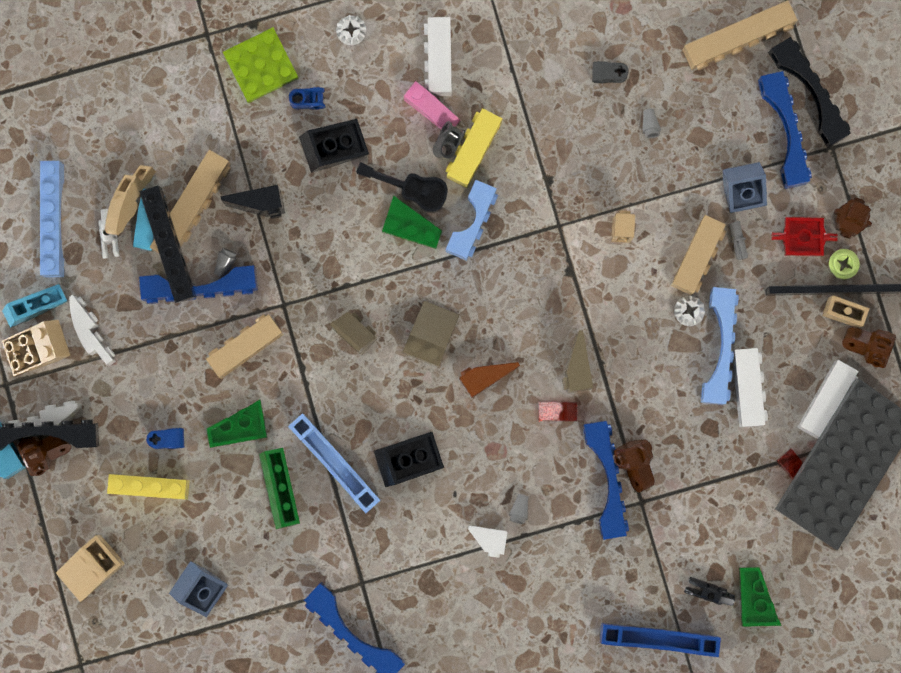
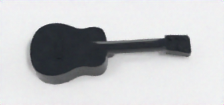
[356,162,448,213]

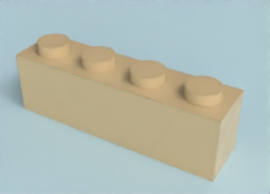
[671,215,726,295]
[206,314,284,379]

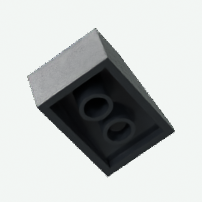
[299,119,369,173]
[220,185,285,219]
[374,432,444,487]

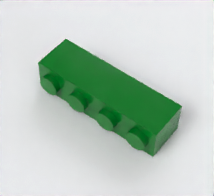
[259,448,300,530]

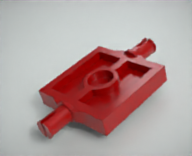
[771,217,838,257]

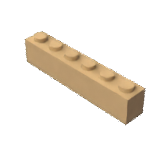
[682,0,798,70]
[150,150,231,253]

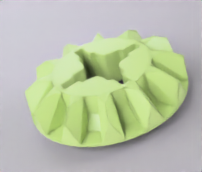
[828,249,860,280]

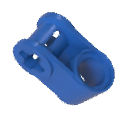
[289,87,326,110]
[146,428,185,449]

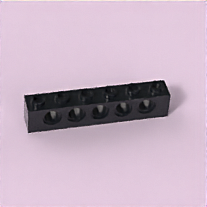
[139,186,197,303]

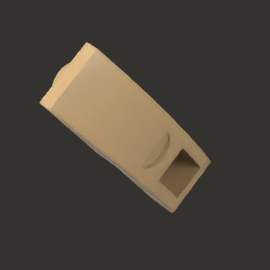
[105,165,156,235]

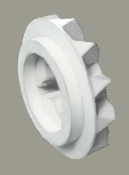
[336,15,366,45]
[674,295,705,326]

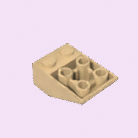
[2,320,71,377]
[56,535,125,602]

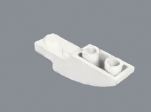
[69,295,116,366]
[8,401,82,438]

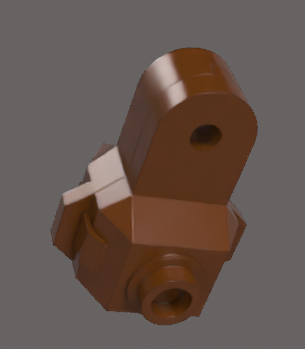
[833,197,872,239]
[842,327,896,368]
[17,436,72,476]
[613,439,655,493]

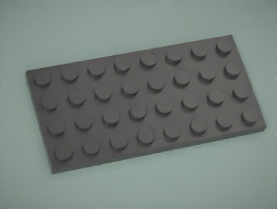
[775,378,901,551]

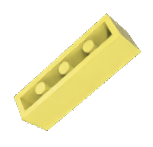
[445,108,503,188]
[107,474,190,500]

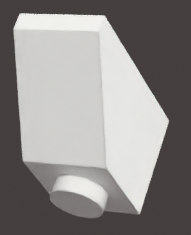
[468,525,507,558]

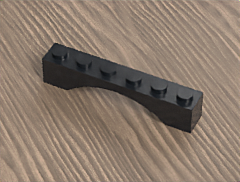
[768,37,851,148]
[0,419,99,451]

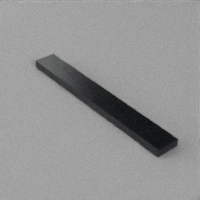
[766,284,901,296]

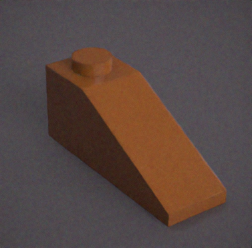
[459,362,520,398]

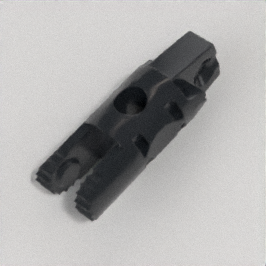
[684,577,735,606]

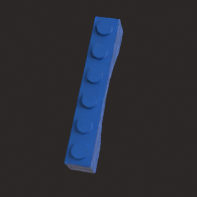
[758,71,812,189]
[139,265,258,304]
[583,421,629,540]
[304,582,405,673]
[600,623,721,657]

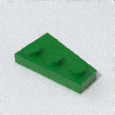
[382,195,442,249]
[207,400,268,448]
[739,567,782,627]

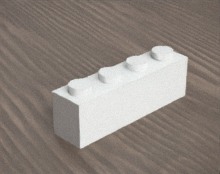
[424,17,452,96]
[733,348,768,428]
[797,360,859,439]

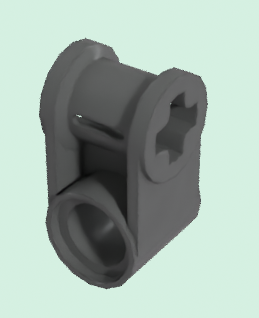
[592,61,629,83]
[433,121,465,159]

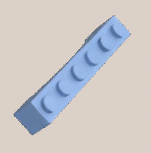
[40,160,64,278]
[700,287,739,405]
[288,413,381,513]

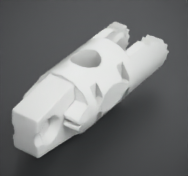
[98,209,120,259]

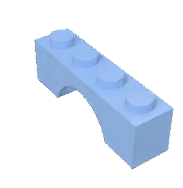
[446,180,498,261]

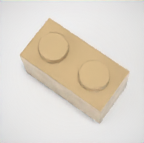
[611,210,635,243]
[822,296,870,328]

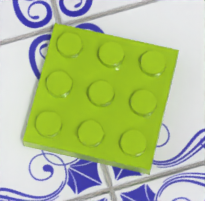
[223,27,299,103]

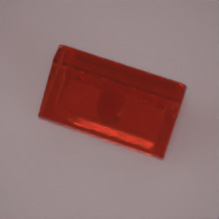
[538,402,577,422]
[776,448,803,480]

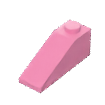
[404,81,460,129]

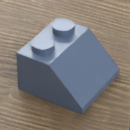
[722,162,767,213]
[169,561,228,617]

